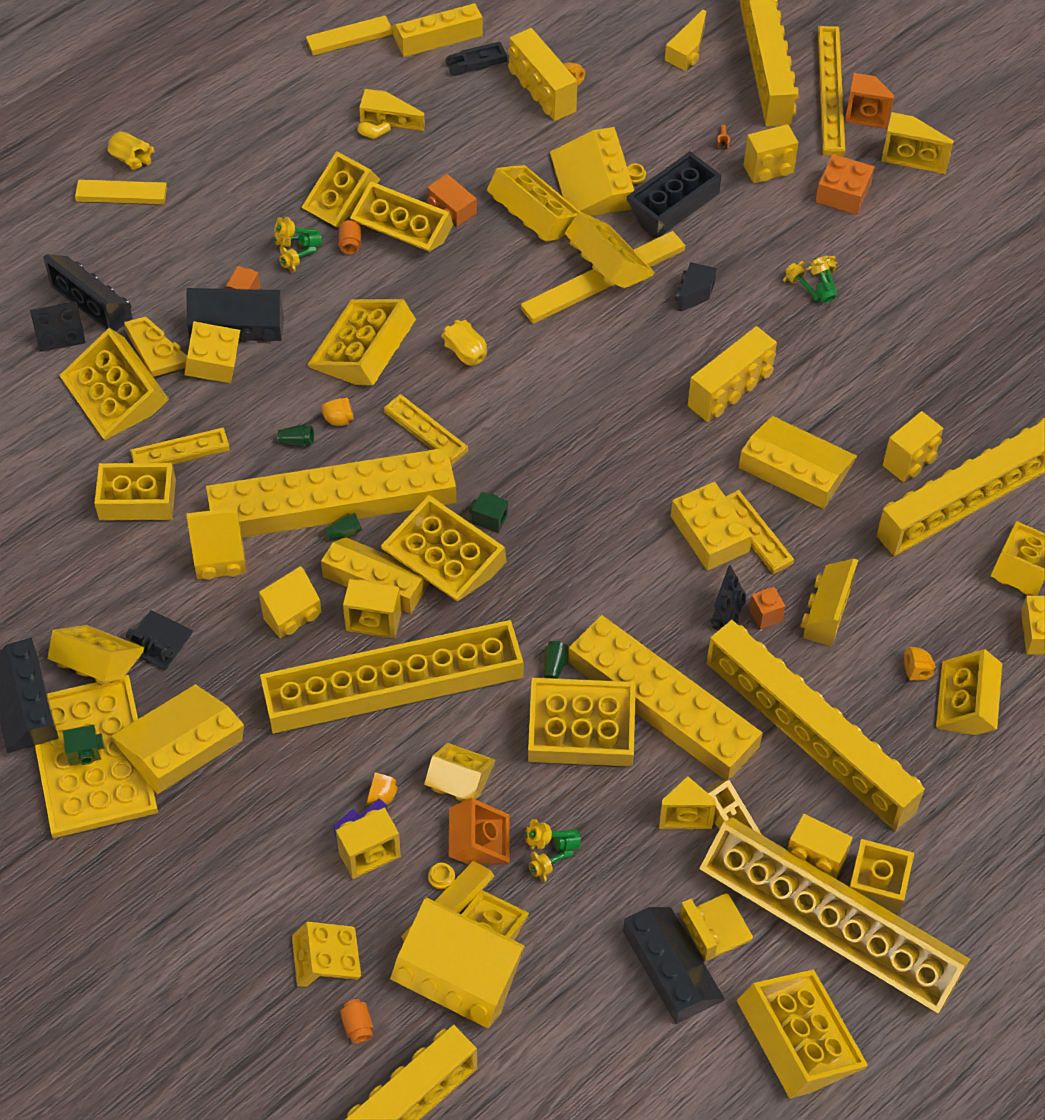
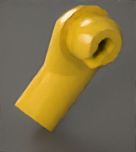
[357,121,391,139]

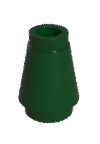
[278,423,314,447]
[324,512,363,541]
[544,641,569,679]

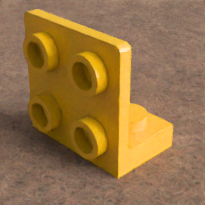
[680,893,753,962]
[292,922,361,987]

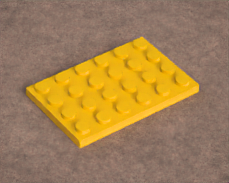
[35,675,158,838]

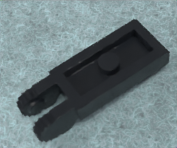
[445,42,507,76]

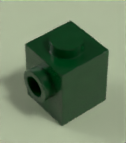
[469,491,508,533]
[63,725,105,766]

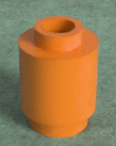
[338,220,361,255]
[340,999,374,1044]

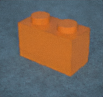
[427,174,477,227]

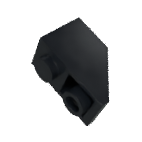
[675,262,717,312]

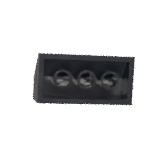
[627,151,722,239]
[43,254,133,332]
[186,288,284,342]
[0,638,59,753]
[623,907,725,1024]

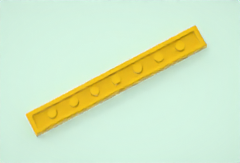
[817,26,845,156]
[521,231,685,324]

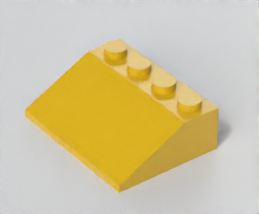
[550,127,634,216]
[307,299,416,385]
[59,328,169,440]
[739,416,857,509]
[381,495,507,602]
[528,678,636,766]
[111,684,244,794]
[390,897,525,1029]
[736,969,868,1099]

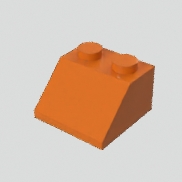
[845,73,894,129]
[449,798,510,865]

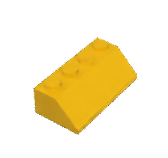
[391,3,483,57]
[487,165,579,241]
[350,181,453,252]
[564,211,655,288]
[321,537,430,614]

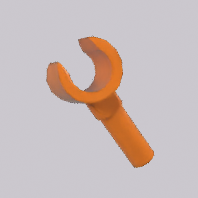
[716,125,730,149]

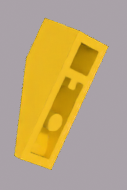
[665,10,706,71]
[359,89,425,131]
[705,780,762,835]

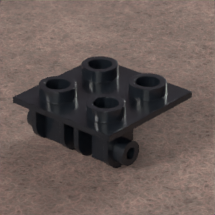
[30,301,86,352]
[711,565,746,631]
[126,610,194,670]

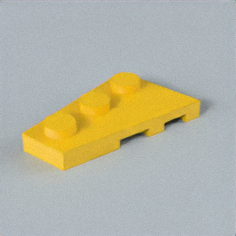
[124,317,188,377]

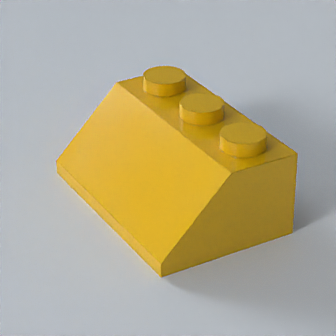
[801,559,858,647]
[47,625,144,684]
[936,649,1002,735]

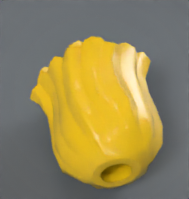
[107,131,155,170]
[441,320,487,366]

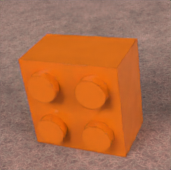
[816,154,875,215]

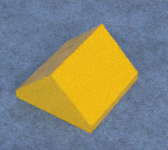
[659,776,716,829]

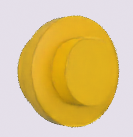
[627,163,646,184]
[428,863,455,889]

